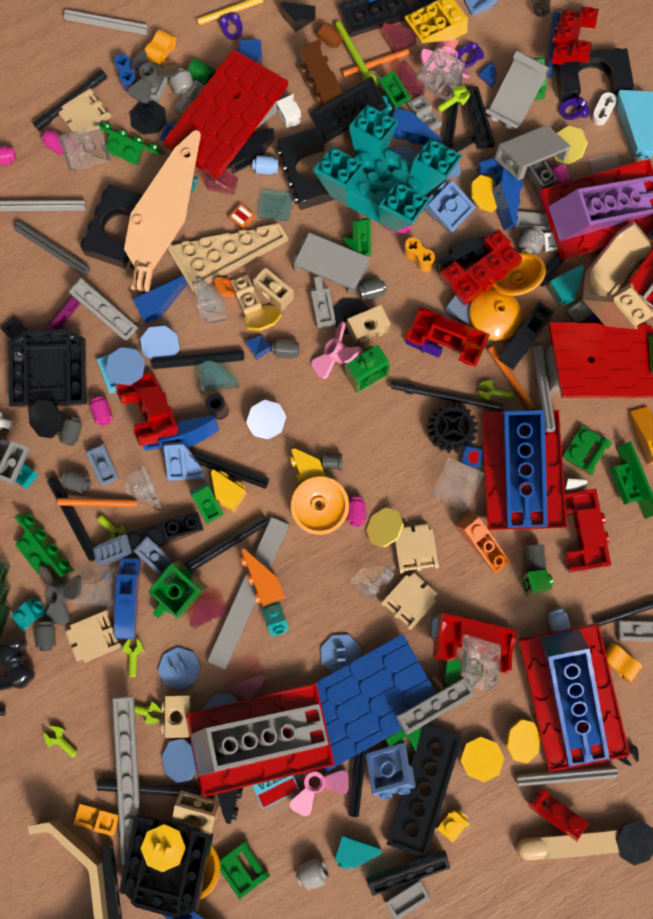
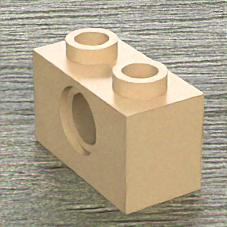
[253,267,294,312]
[346,305,391,344]
[161,696,192,738]
[172,790,220,833]

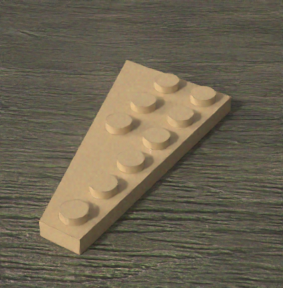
[167,223,288,292]

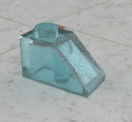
[199,361,239,391]

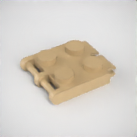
[59,89,112,136]
[395,523,439,574]
[381,573,438,631]
[65,610,122,663]

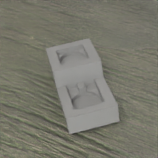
[407,95,442,131]

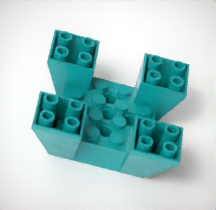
[313,105,462,232]

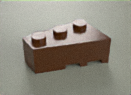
[299,39,342,106]

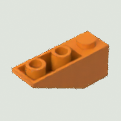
[455,513,510,574]
[240,549,286,607]

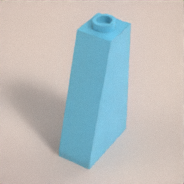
[616,90,653,160]

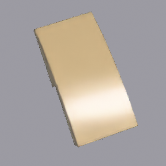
[230,275,262,315]

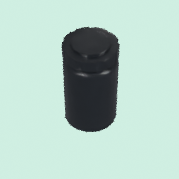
[206,394,229,420]

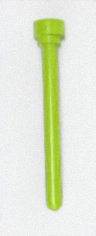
[335,21,379,85]

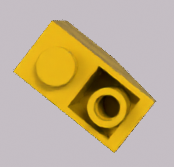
[289,449,326,484]
[211,470,246,513]

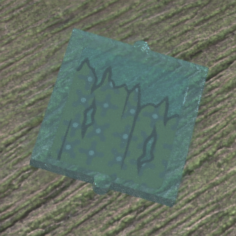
[258,189,293,221]

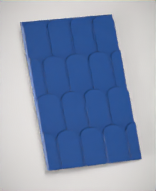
[315,634,436,772]

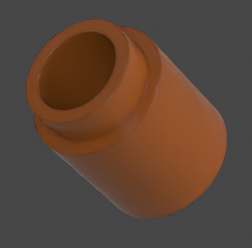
[317,23,343,49]

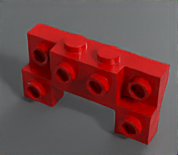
[551,6,599,65]
[441,229,522,306]
[406,307,490,367]
[116,372,178,446]
[565,489,611,573]
[433,613,516,674]

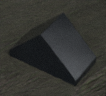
[281,2,316,32]

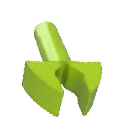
[438,85,470,112]
[477,380,514,401]
[97,515,127,546]
[122,638,145,677]
[135,702,162,724]
[44,726,77,757]

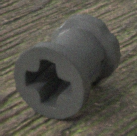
[323,454,342,471]

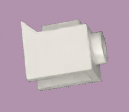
[276,94,301,128]

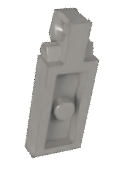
[311,276,336,328]

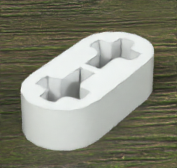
[592,92,617,126]

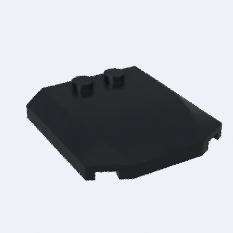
[8,329,87,408]
[119,815,213,918]

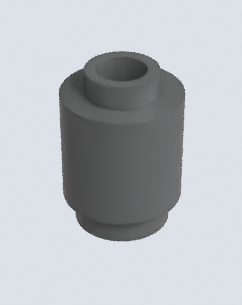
[358,278,387,301]
[272,339,299,359]
[59,417,82,446]
[60,469,91,494]
[35,622,56,651]

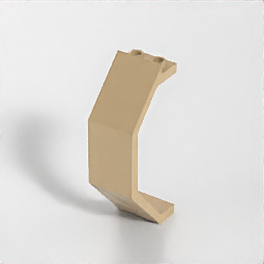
[583,221,653,329]
[28,819,110,919]

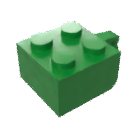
[345,345,390,393]
[148,561,208,619]

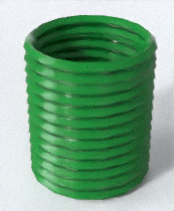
[187,59,216,86]

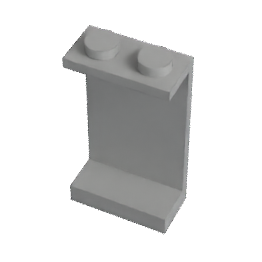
[486,51,551,130]
[495,125,571,181]
[292,233,370,296]

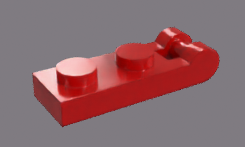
[528,788,589,842]

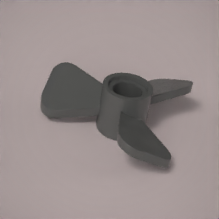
[128,49,179,104]
[39,565,82,625]

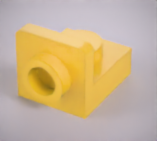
[436,809,469,843]

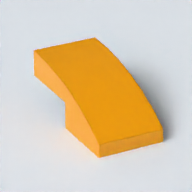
[73,803,119,836]

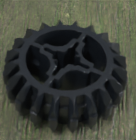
[426,402,478,453]

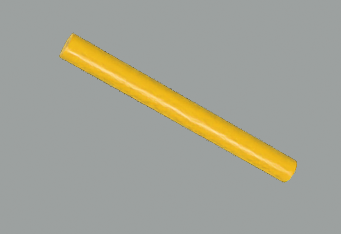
[197,0,264,26]

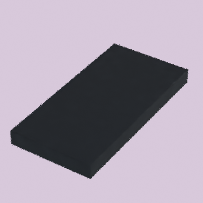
[310,77,387,143]

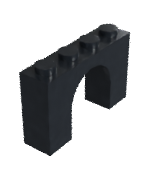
[554,48,634,102]
[276,127,335,210]
[81,184,143,269]

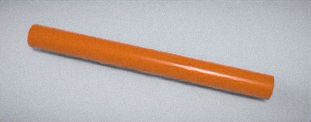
[342,48,409,78]
[487,346,535,411]
[58,498,137,507]

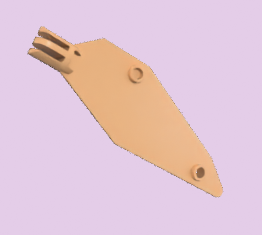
[124,131,201,292]

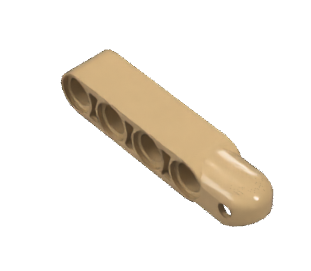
[517,829,619,860]

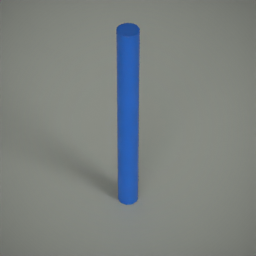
[547,12,560,77]

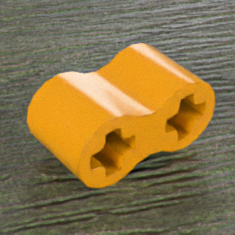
[145,29,177,65]
[404,237,435,272]
[605,643,642,683]

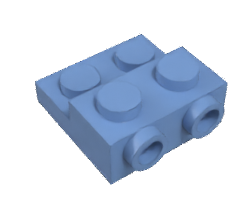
[424,180,476,233]
[366,743,416,800]

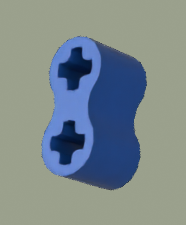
[114,54,137,92]

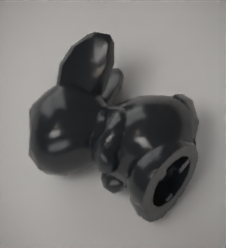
[0,640,35,690]

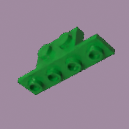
[94,122,165,165]
[610,441,653,519]
[14,512,75,577]

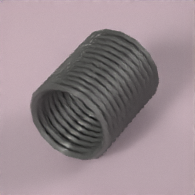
[523,544,547,572]

